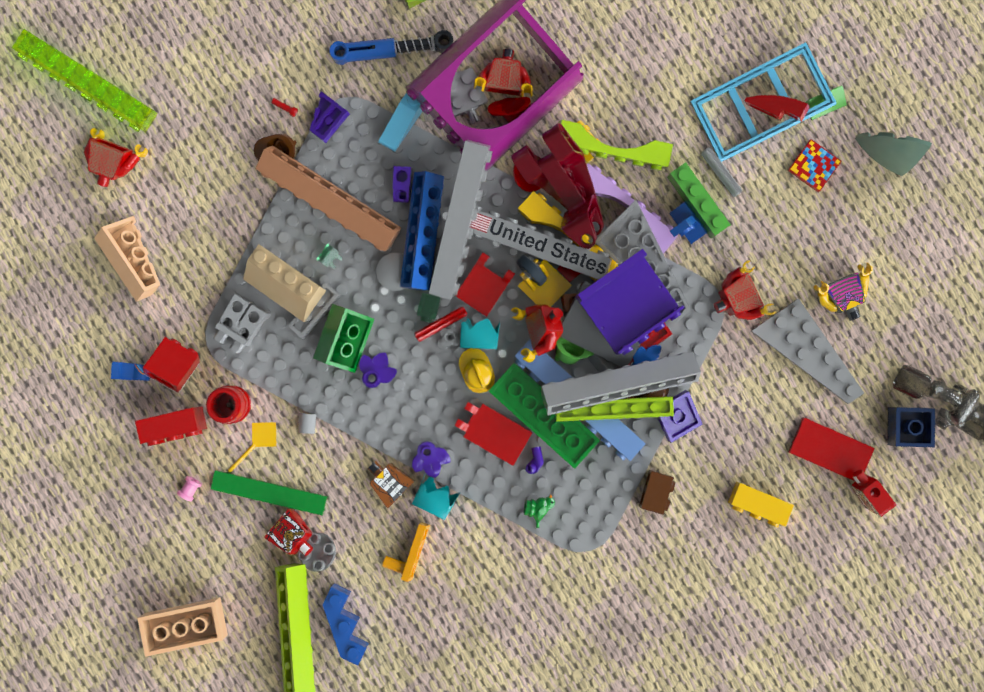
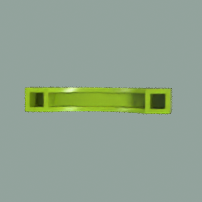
[558,120,673,171]

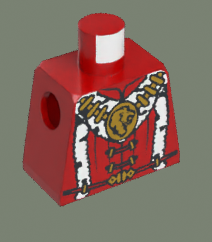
[851,470,897,517]
[264,509,313,556]

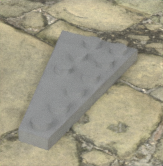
[596,200,690,323]
[751,299,864,404]

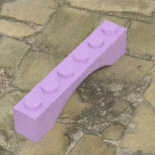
[587,163,678,254]

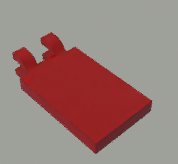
[454,402,532,466]

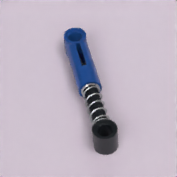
[329,30,454,65]

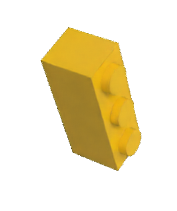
[728,481,794,528]

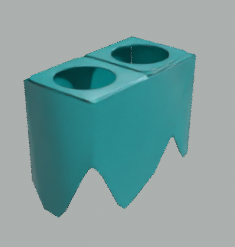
[460,318,500,349]
[412,475,460,520]

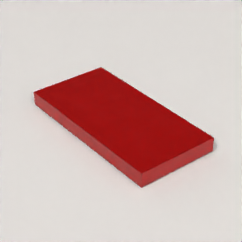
[788,417,875,481]

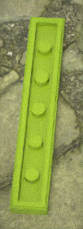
[555,397,674,421]

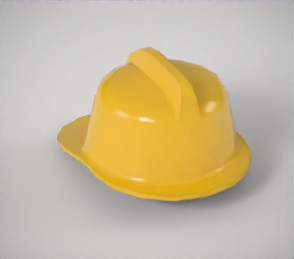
[459,348,495,393]

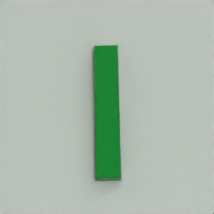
[211,470,328,516]

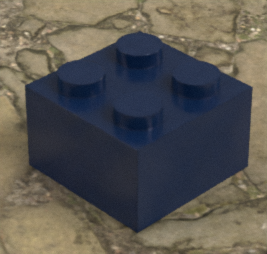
[887,407,935,448]

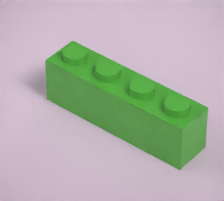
[667,162,731,238]

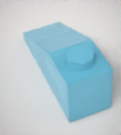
[378,93,422,152]

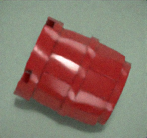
[206,386,251,424]

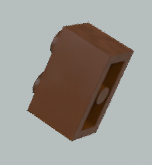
[639,470,675,515]

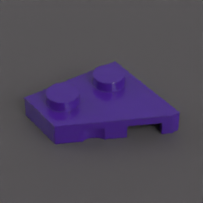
[310,91,350,143]

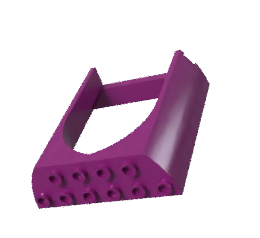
[405,0,584,171]

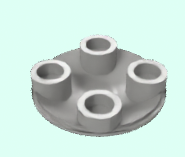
[376,253,405,291]
[298,533,336,572]

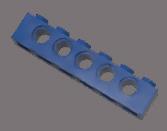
[400,171,444,291]

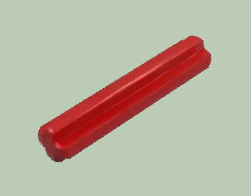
[414,307,467,342]

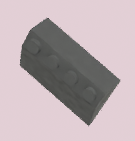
[560,281,640,367]

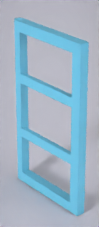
[690,42,836,162]

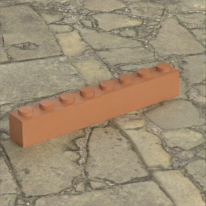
[255,145,401,252]

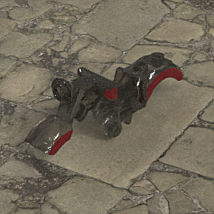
[893,365,984,442]

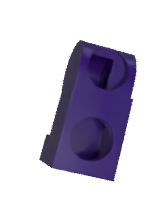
[393,166,413,203]

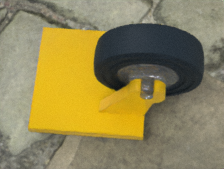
[516,255,572,307]

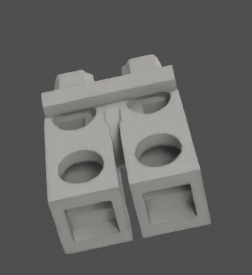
[214,294,270,353]

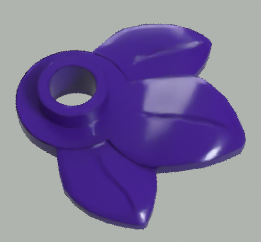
[359,352,397,388]
[412,441,451,478]

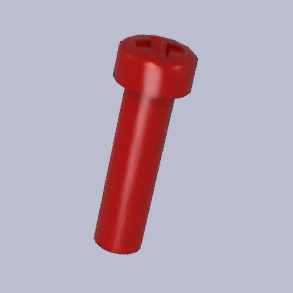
[271,98,298,117]

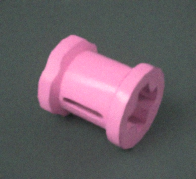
[177,476,202,501]

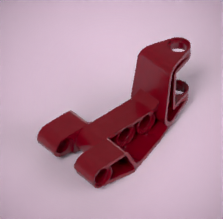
[511,123,604,249]

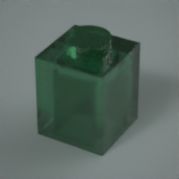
[416,293,442,323]

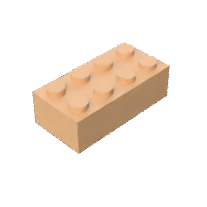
[138,597,228,657]

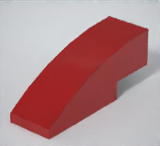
[744,95,809,122]

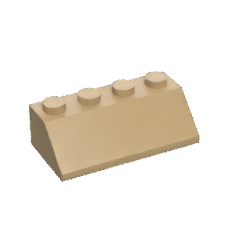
[243,244,326,322]

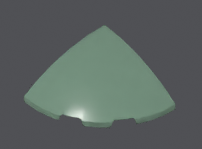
[855,132,932,176]

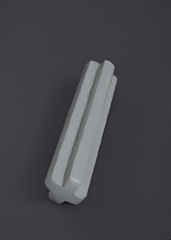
[701,147,742,197]

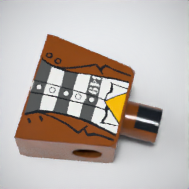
[368,461,415,508]

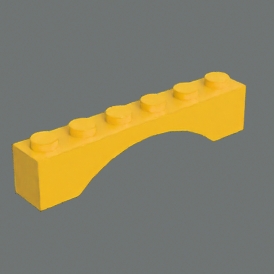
[518,191,618,282]

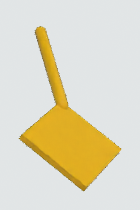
[228,422,277,473]

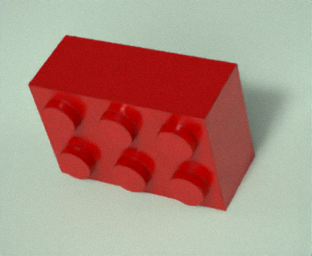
[135,406,208,446]

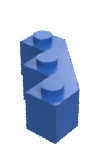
[323,583,369,666]

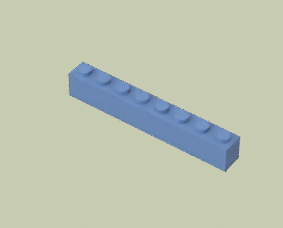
[514,340,645,461]

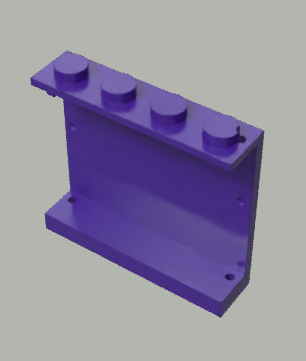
[575,249,685,355]

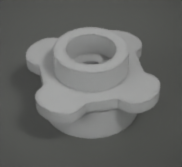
[440,327,460,347]

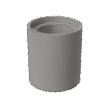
[298,413,316,434]

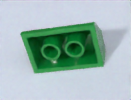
[313,304,374,373]

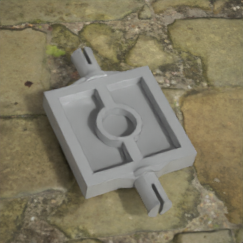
[451,67,488,124]

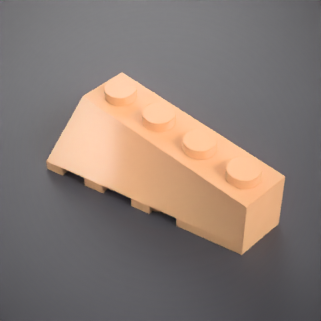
[94,216,160,302]

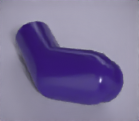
[525,446,544,474]

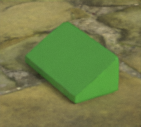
[805,85,847,120]

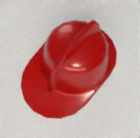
[487,97,531,123]

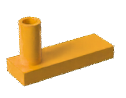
[382,522,430,582]

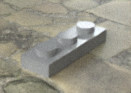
[288,282,341,339]

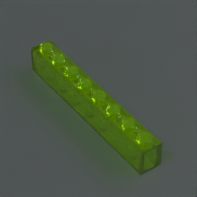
[12,29,158,133]

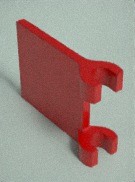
[455,253,515,317]

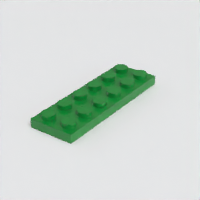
[489,363,600,469]

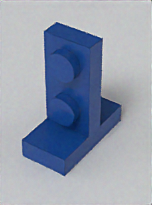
[669,202,708,244]

